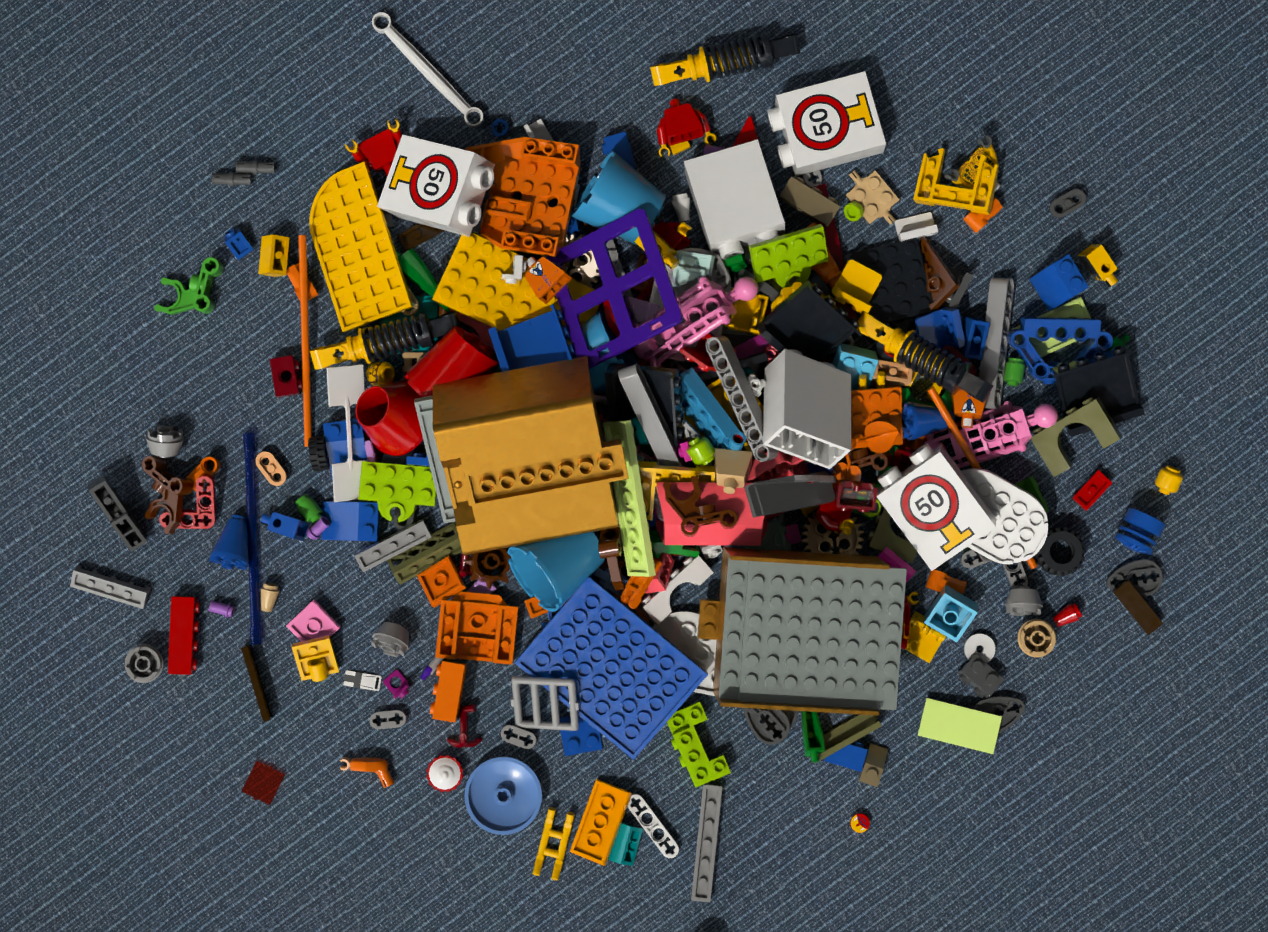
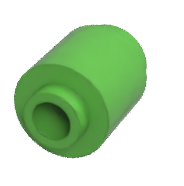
[1003,358,1025,387]
[295,494,323,523]

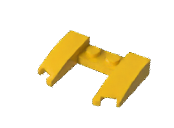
[913,148,999,215]
[638,461,715,520]

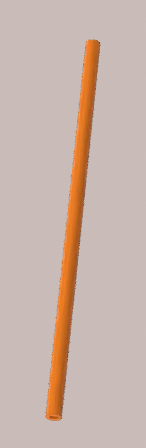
[298,235,312,447]
[927,386,1038,569]

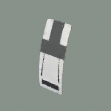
[344,670,382,691]

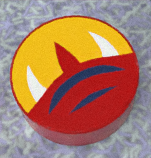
[850,813,870,833]

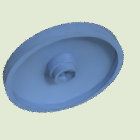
[464,757,542,835]

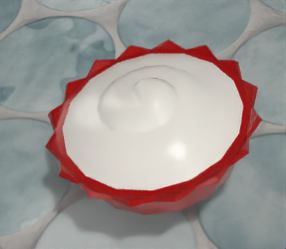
[426,755,463,793]

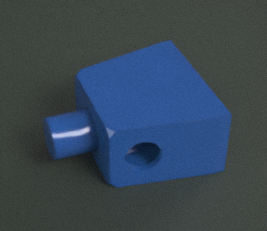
[261,512,310,541]

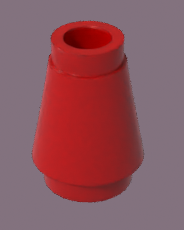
[1052,603,1082,627]

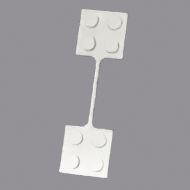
[326,364,368,502]

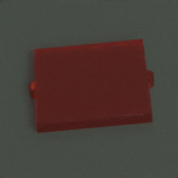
[242,761,285,805]

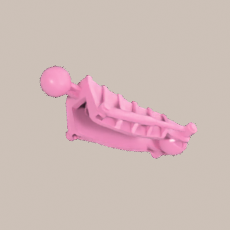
[633,276,758,367]
[924,401,1058,468]

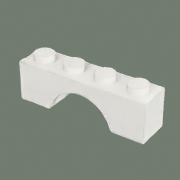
[639,555,714,625]

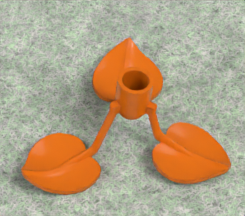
[831,421,899,496]

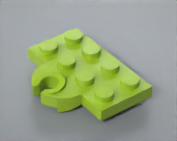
[749,224,829,288]
[358,461,437,522]

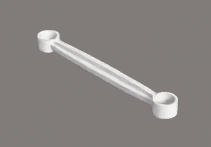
[372,12,484,128]

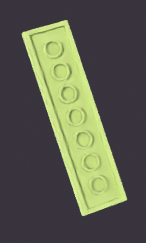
[603,420,656,577]

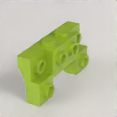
[667,701,731,788]

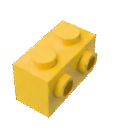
[258,234,290,277]

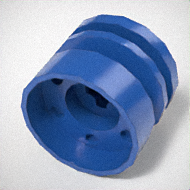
[1114,508,1166,555]

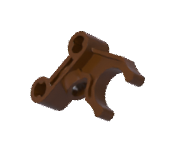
[836,447,893,470]
[142,456,193,534]
[663,476,738,537]
[598,513,625,591]

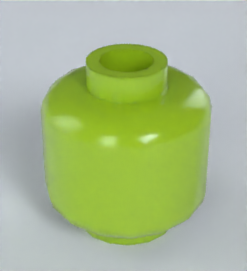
[686,436,715,466]

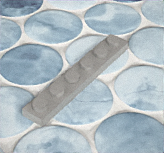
[691,784,722,902]

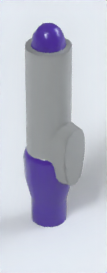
[420,658,444,681]

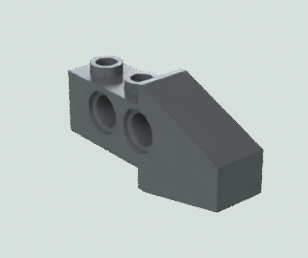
[88,474,148,552]

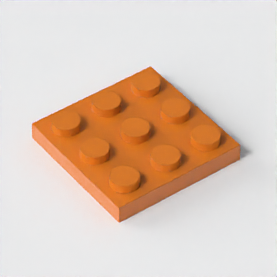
[851,386,903,448]

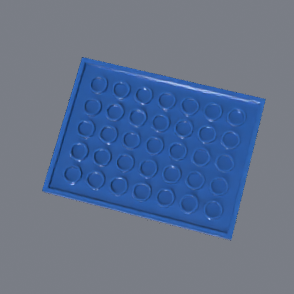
[515,576,708,760]

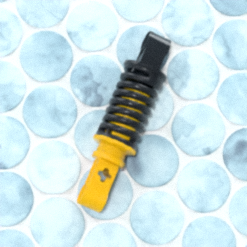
[650,32,801,86]
[310,311,461,370]
[858,312,993,403]

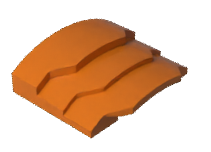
[435,591,518,665]

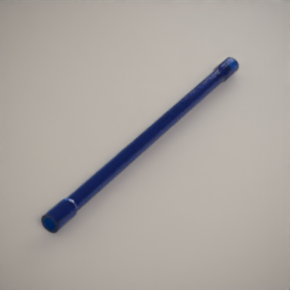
[243,433,262,645]

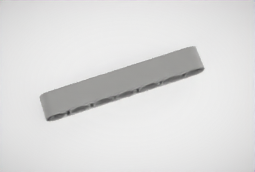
[979,277,1014,409]
[706,336,779,462]
[618,364,687,467]

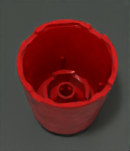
[404,326,499,397]

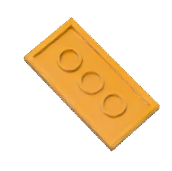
[570,779,632,866]

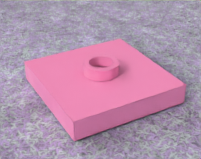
[286,599,341,642]

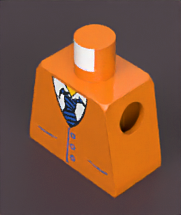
[524,257,572,304]
[951,389,986,428]

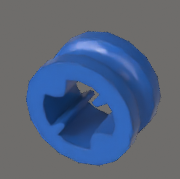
[491,119,509,138]

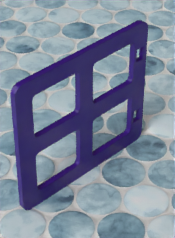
[546,209,683,369]

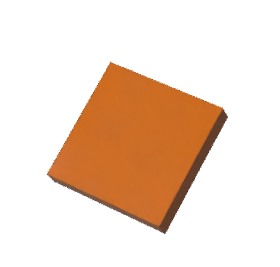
[417,555,466,608]

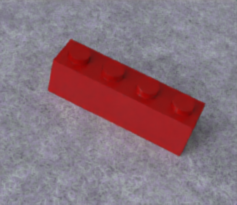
[168,596,200,675]

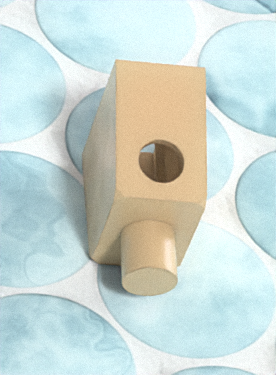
[715,448,753,494]

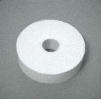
[964,634,995,663]

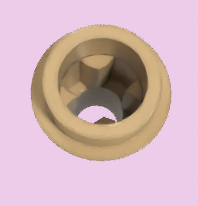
[261,583,280,612]

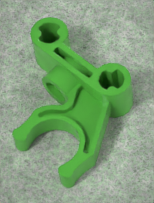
[154,257,224,315]

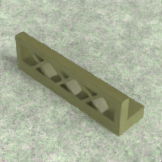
[387,522,462,585]
[810,714,882,764]

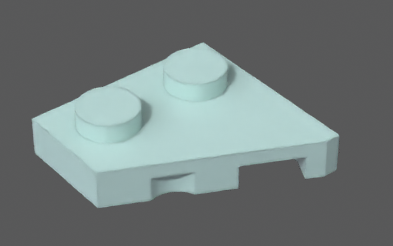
[671,250,715,288]

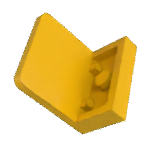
[831,259,882,313]

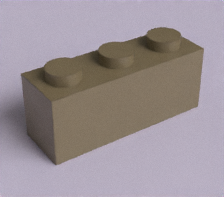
[779,176,840,227]

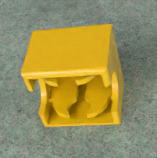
[723,287,769,336]

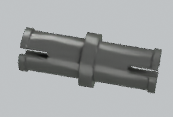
[236,160,275,175]
[212,171,251,187]

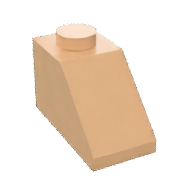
[870,360,913,387]

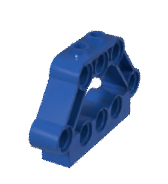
[1007,317,1113,384]

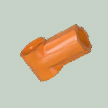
[963,197,1003,233]
[286,263,319,301]
[186,457,221,491]
[925,569,967,595]

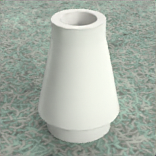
[671,193,690,222]

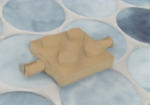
[846,170,899,225]

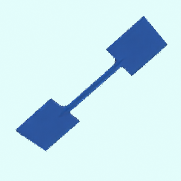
[541,622,603,756]

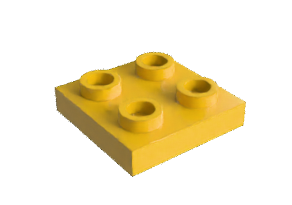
[292,635,339,682]

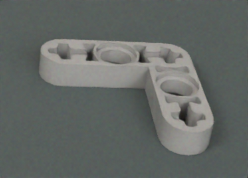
[960,550,1028,589]

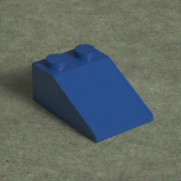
[323,419,368,481]
[321,501,380,542]

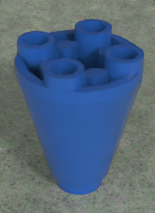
[902,402,955,440]
[209,515,249,570]

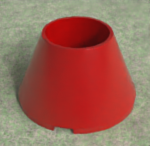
[356,380,423,456]

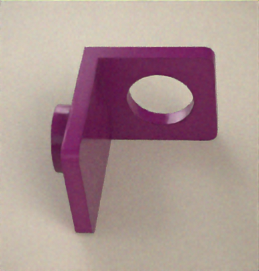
[383,670,411,699]

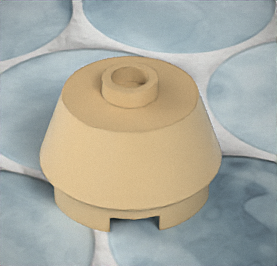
[1018,619,1056,657]

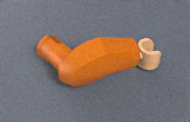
[340,757,395,788]

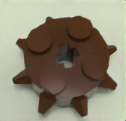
[464,547,510,589]

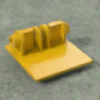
[905,611,946,663]

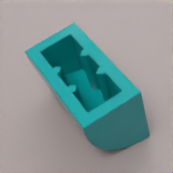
[608,822,643,866]

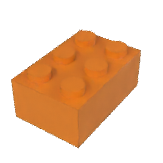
[430,660,467,723]

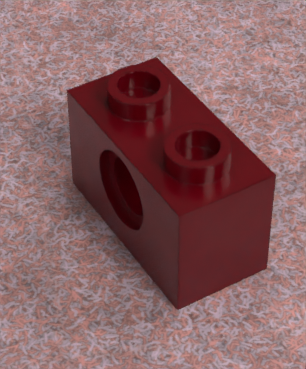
[270,355,303,398]

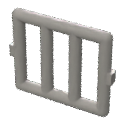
[511,676,580,731]

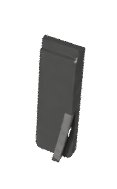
[744,471,837,518]

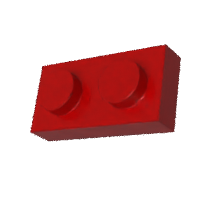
[1072,470,1112,511]

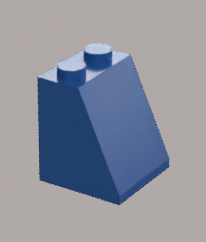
[1029,254,1089,312]

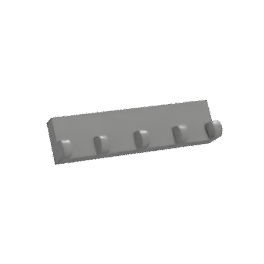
[354,519,431,572]
[70,565,151,609]

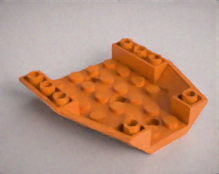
[466,137,581,257]

